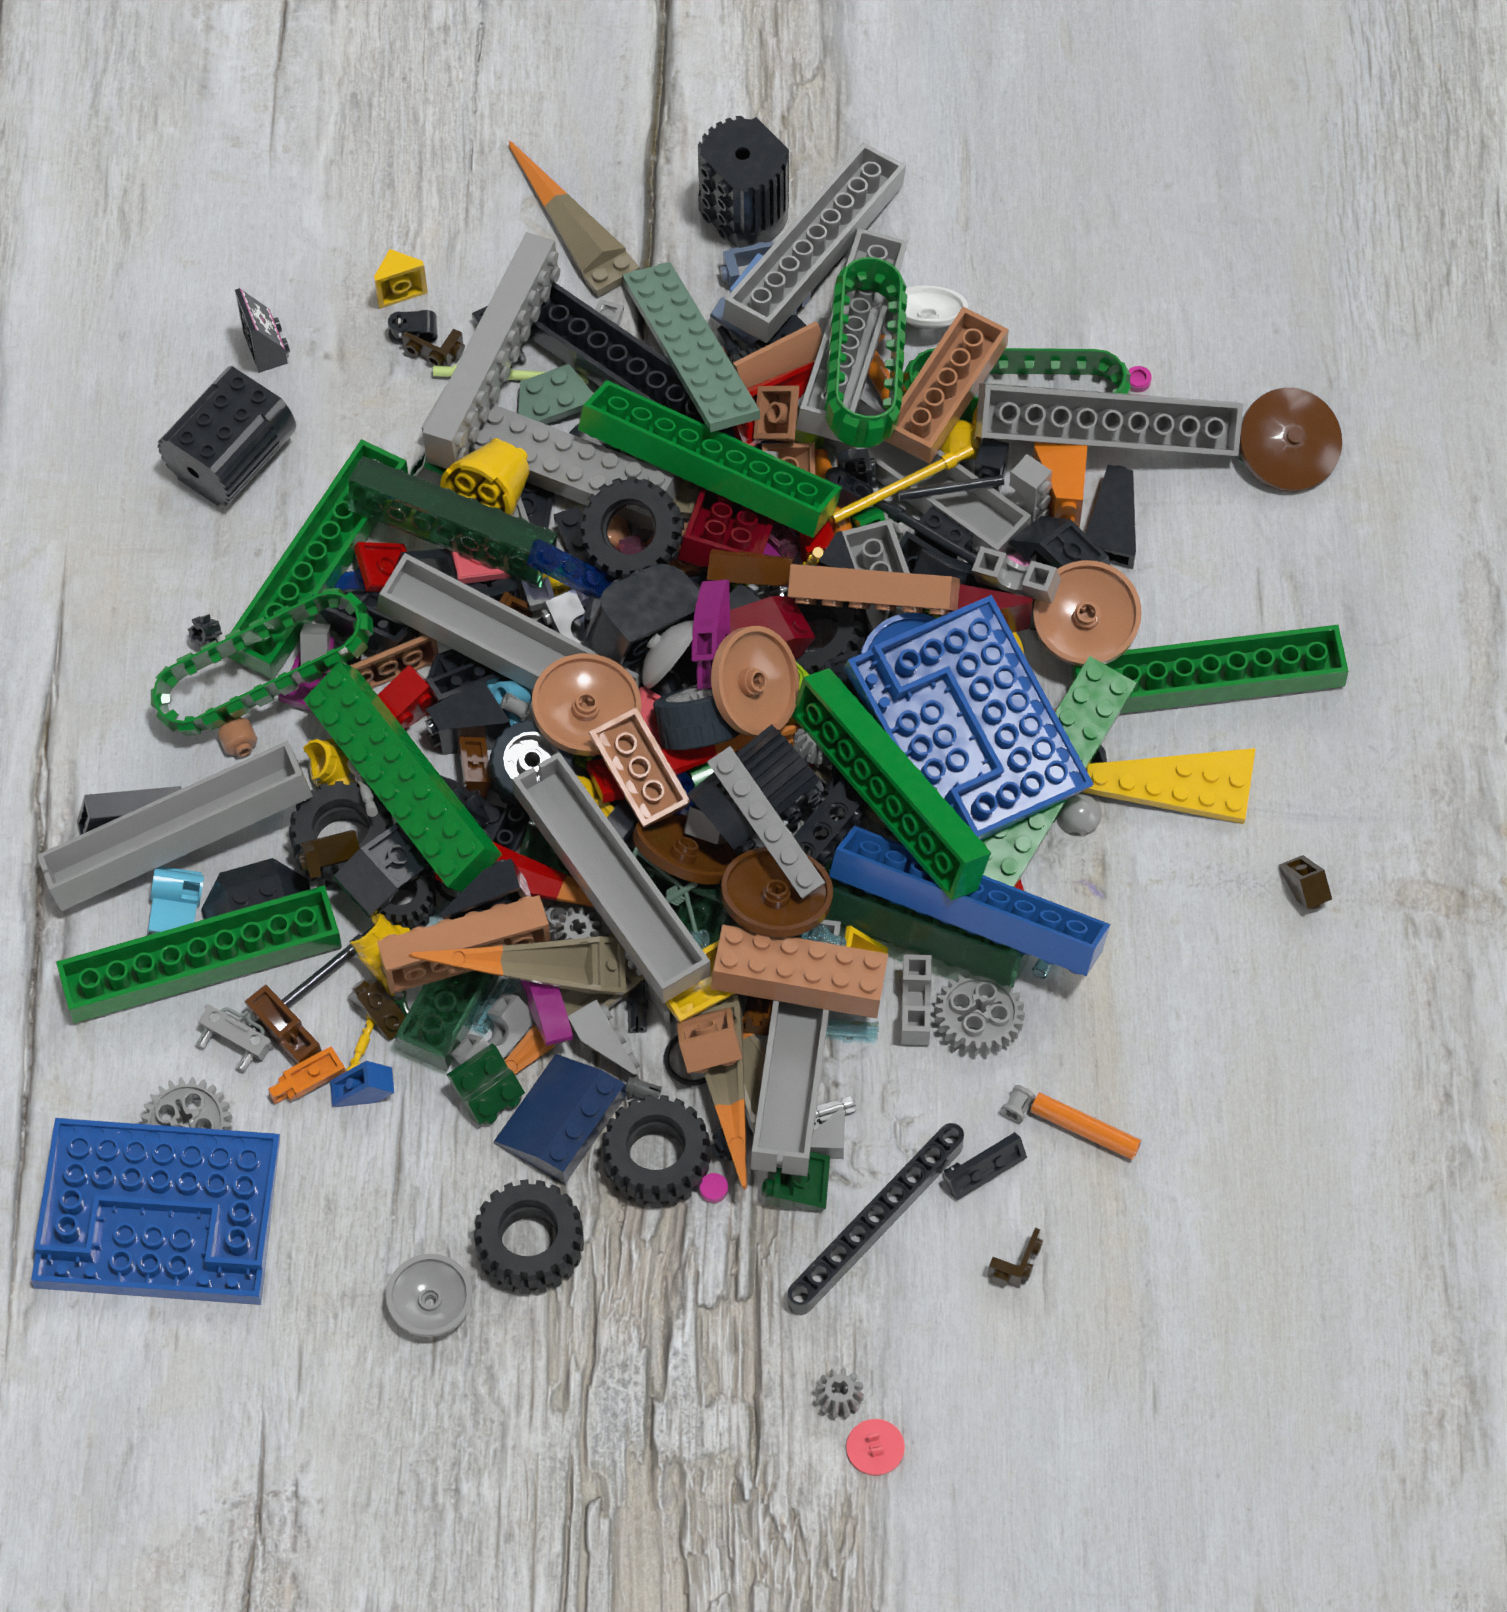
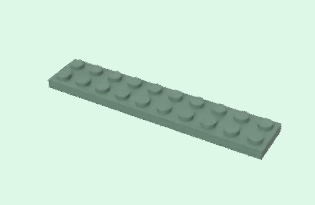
[622,262,760,432]

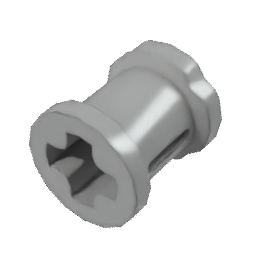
[1001,1085,1036,1123]

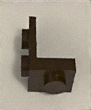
[402,328,465,367]
[299,830,360,878]
[348,979,410,1040]
[988,1227,1043,1288]

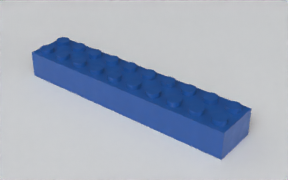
[829,826,1111,976]

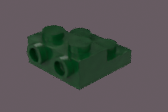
[446,1043,525,1125]
[761,1152,831,1212]

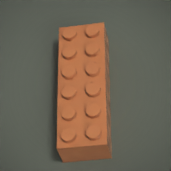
[884,307,1009,464]
[788,564,960,616]
[377,895,551,994]
[711,925,888,1019]

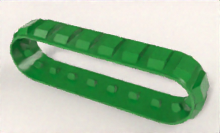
[824,257,907,448]
[903,348,1131,423]
[151,588,373,736]

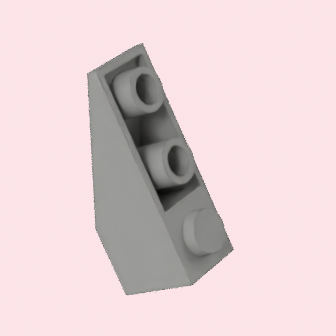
[568,1000,640,1077]

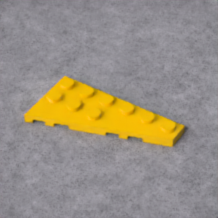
[1083,748,1256,824]

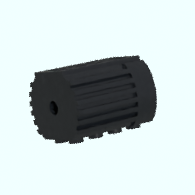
[698,115,789,248]
[157,366,296,506]
[687,724,827,856]

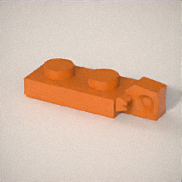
[268,1046,346,1104]

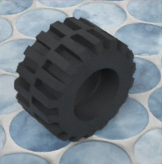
[374,872,436,930]

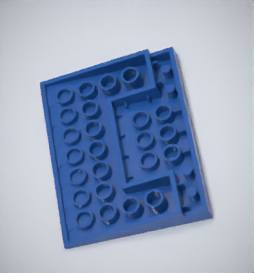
[843,595,1094,840]
[31,1118,280,1305]

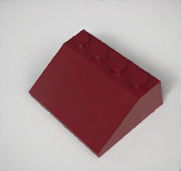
[678,487,775,567]

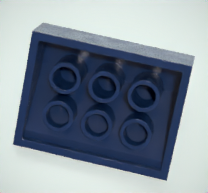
[494,1054,626,1185]

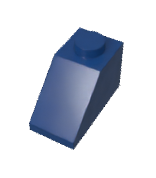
[330,1060,394,1107]

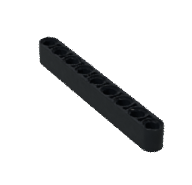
[787,1123,964,1315]

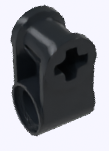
[388,310,438,345]
[825,467,874,508]

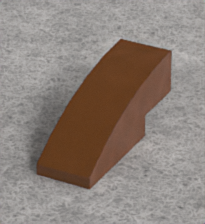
[707,549,793,586]
[244,984,322,1065]

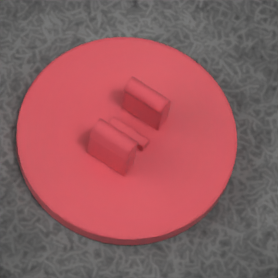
[846,1419,905,1476]

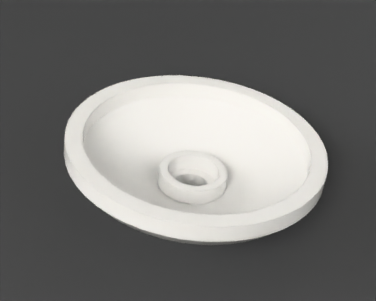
[905,285,968,330]

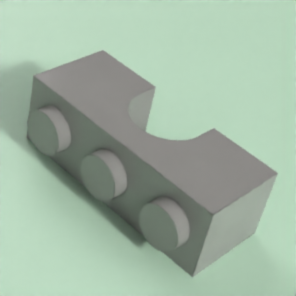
[1009,454,1052,524]
[972,546,1061,604]
[541,589,595,652]
[901,954,932,1045]
[451,993,535,1065]

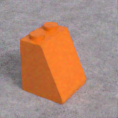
[1033,441,1087,527]

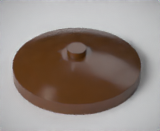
[1239,388,1342,492]
[632,813,738,884]
[721,847,833,937]

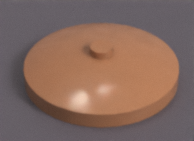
[1033,560,1142,667]
[711,626,799,736]
[531,653,641,756]

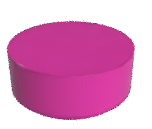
[1129,366,1152,393]
[700,1173,728,1203]

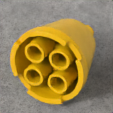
[440,438,529,531]

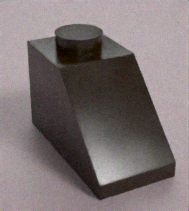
[1279,855,1332,909]

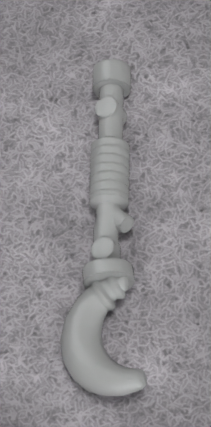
[347,760,378,817]

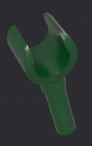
[390,990,416,1024]

